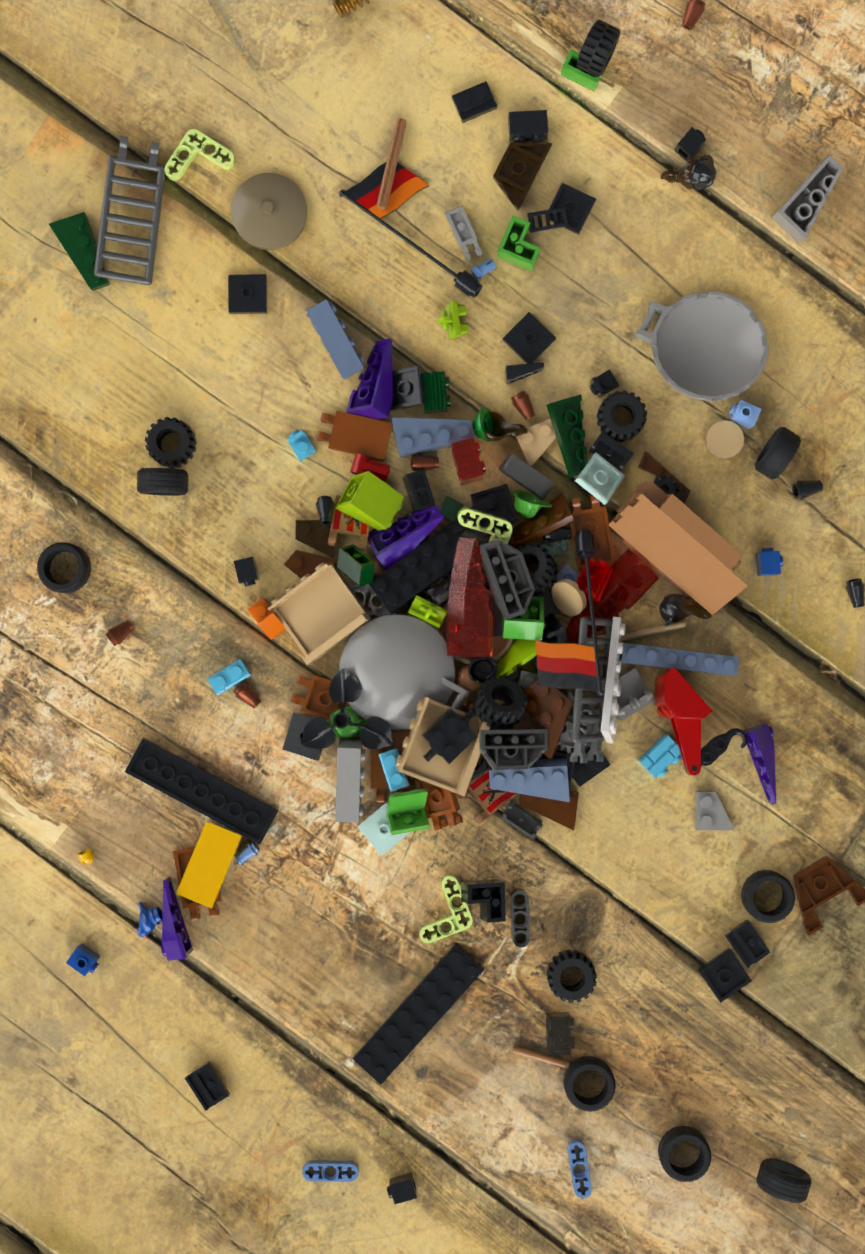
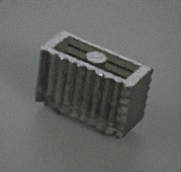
[546,1012,575,1056]

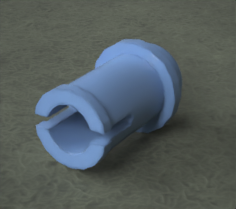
[471,258,496,279]
[234,842,260,865]

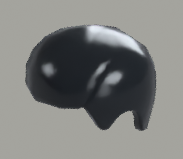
[468,655,498,684]

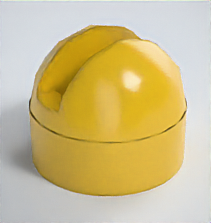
[77,849,94,865]

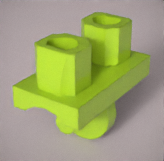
[437,301,469,340]
[408,595,447,629]

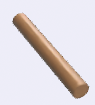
[512,1045,570,1068]

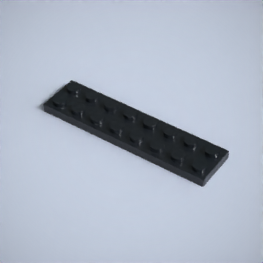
[369,492,515,615]
[125,738,279,845]
[352,943,484,1085]

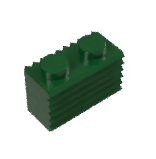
[423,371,451,414]
[337,544,375,586]

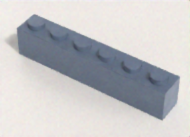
[620,643,739,676]

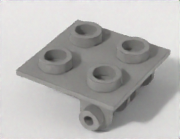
[617,668,654,720]

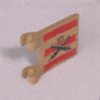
[328,495,370,552]
[456,768,519,824]

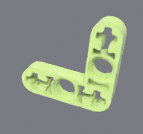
[165,129,235,181]
[457,507,513,570]
[419,875,473,943]

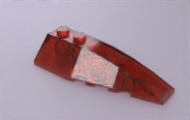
[447,537,493,657]
[566,548,659,644]

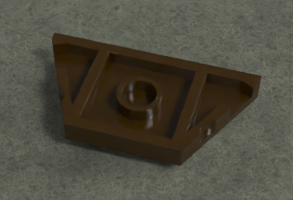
[493,142,552,211]

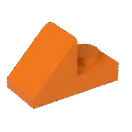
[248,598,286,640]

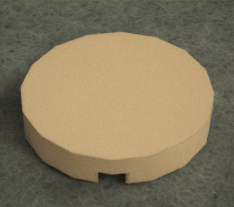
[706,420,744,459]
[551,579,587,616]

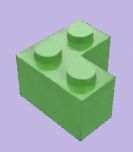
[561,49,612,92]
[497,216,541,272]
[503,597,544,640]

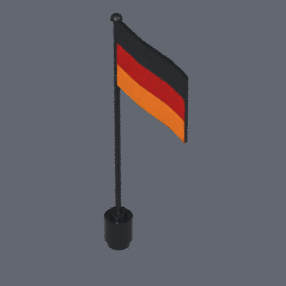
[339,162,483,298]
[535,529,604,696]

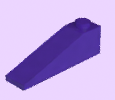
[346,338,393,420]
[368,505,444,570]
[743,723,776,805]
[161,877,193,961]

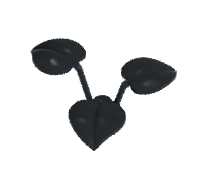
[300,668,393,750]

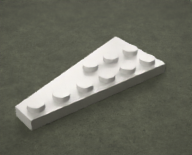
[601,617,625,744]

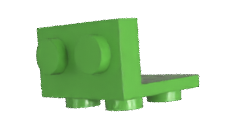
[386,789,430,835]

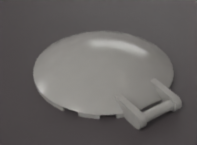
[635,291,768,401]
[339,615,470,730]

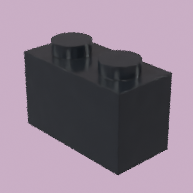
[508,110,548,143]

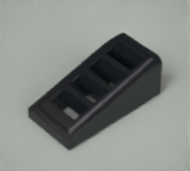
[527,207,568,233]
[505,362,544,384]

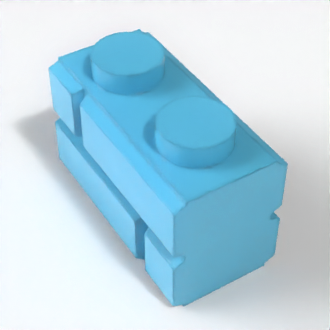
[207,659,252,695]
[637,734,682,778]
[378,748,409,791]

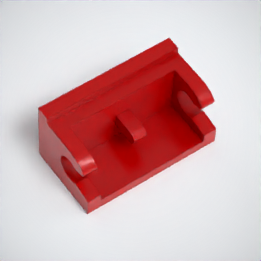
[576,558,614,601]

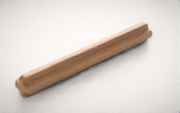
[377,118,406,210]

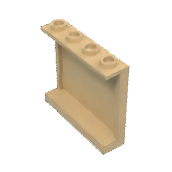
[267,562,372,665]
[395,697,490,796]

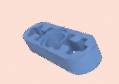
[567,1139,592,1198]
[302,1160,359,1182]

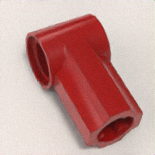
[350,453,391,482]

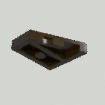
[295,520,334,557]

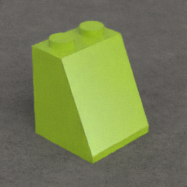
[335,471,404,531]

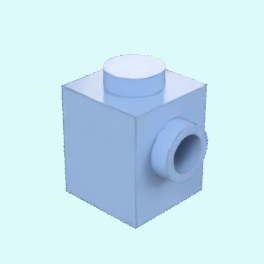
[729,400,762,429]

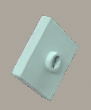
[575,453,625,505]
[357,802,410,856]

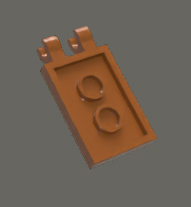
[316,411,393,461]
[569,495,616,569]
[290,674,350,720]
[371,731,410,802]
[414,777,463,830]
[173,847,222,921]

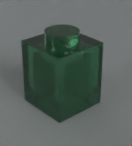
[439,496,464,522]

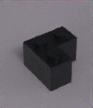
[461,879,506,923]

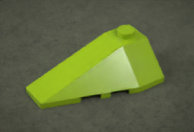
[477,639,536,693]

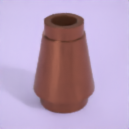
[682,0,705,30]
[511,391,535,420]
[411,453,439,471]
[105,620,135,646]
[233,681,262,709]

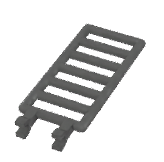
[94,136,165,285]
[570,617,613,763]

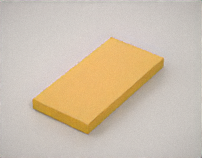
[176,821,242,909]

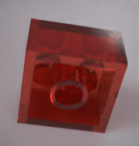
[451,437,486,486]

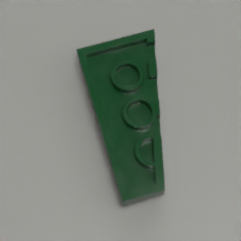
[49,212,110,291]
[546,394,588,478]

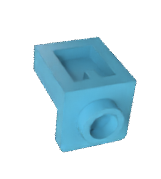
[287,430,316,462]

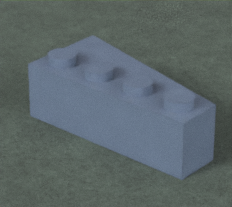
[305,299,365,379]
[392,417,475,458]
[489,758,570,802]

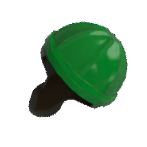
[472,407,528,442]

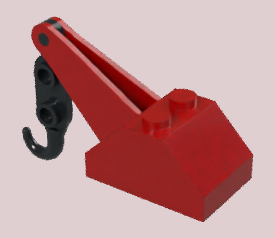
[654,667,748,776]

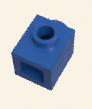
[756,548,783,576]
[66,944,100,976]

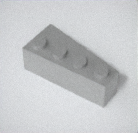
[771,155,843,243]
[336,737,365,823]

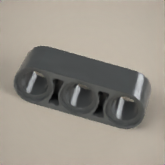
[499,453,555,500]
[510,888,530,948]

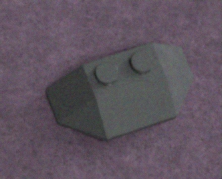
[480,539,535,620]
[479,729,548,770]

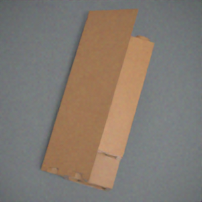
[608,480,748,615]

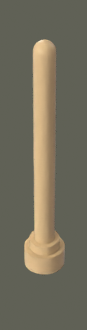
[597,620,687,651]

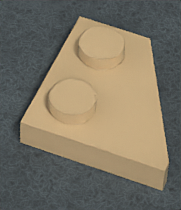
[515,419,556,467]

